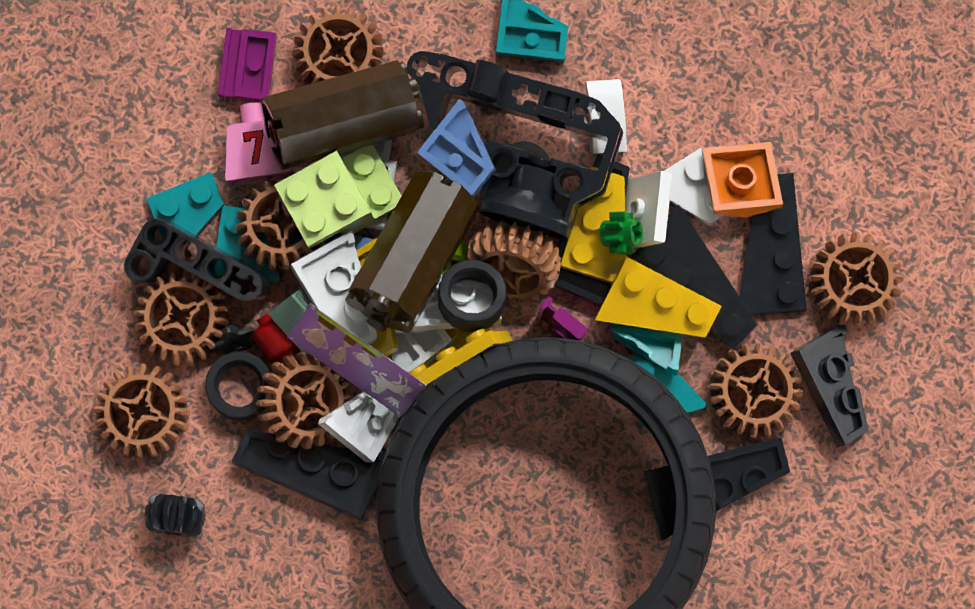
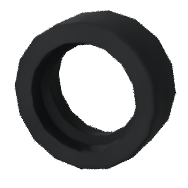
[438,260,506,332]
[205,352,271,421]

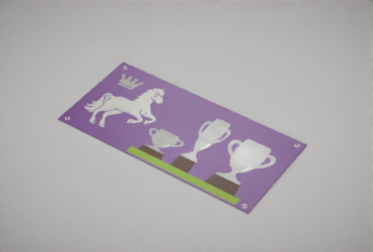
[287,303,426,417]

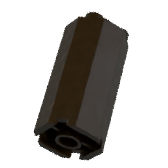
[261,60,424,170]
[345,172,478,333]

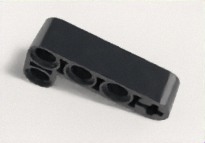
[124,219,271,302]

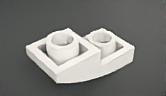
[585,79,627,154]

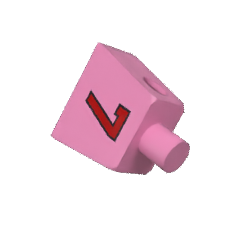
[225,103,294,187]

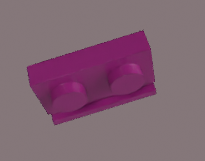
[218,27,277,102]
[535,296,589,341]

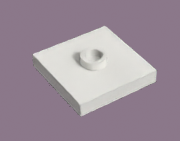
[625,171,672,249]

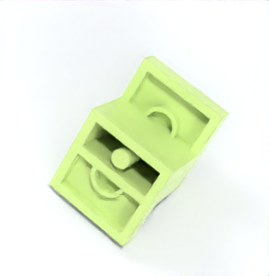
[274,145,401,249]

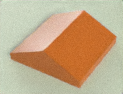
[702,142,783,218]

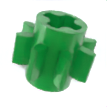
[599,211,643,255]

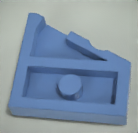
[417,99,496,197]

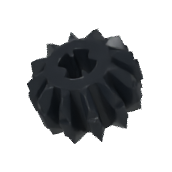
[144,494,206,537]

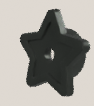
[212,324,254,355]

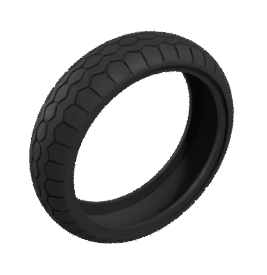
[376,337,716,609]

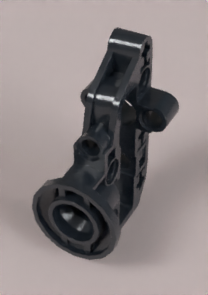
[407,51,624,240]

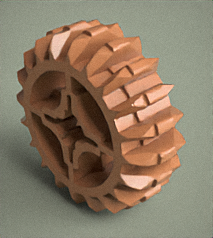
[292,5,386,84]
[235,178,329,272]
[465,220,561,302]
[808,232,904,327]
[133,271,229,366]
[708,343,804,439]
[255,353,352,449]
[93,363,190,460]

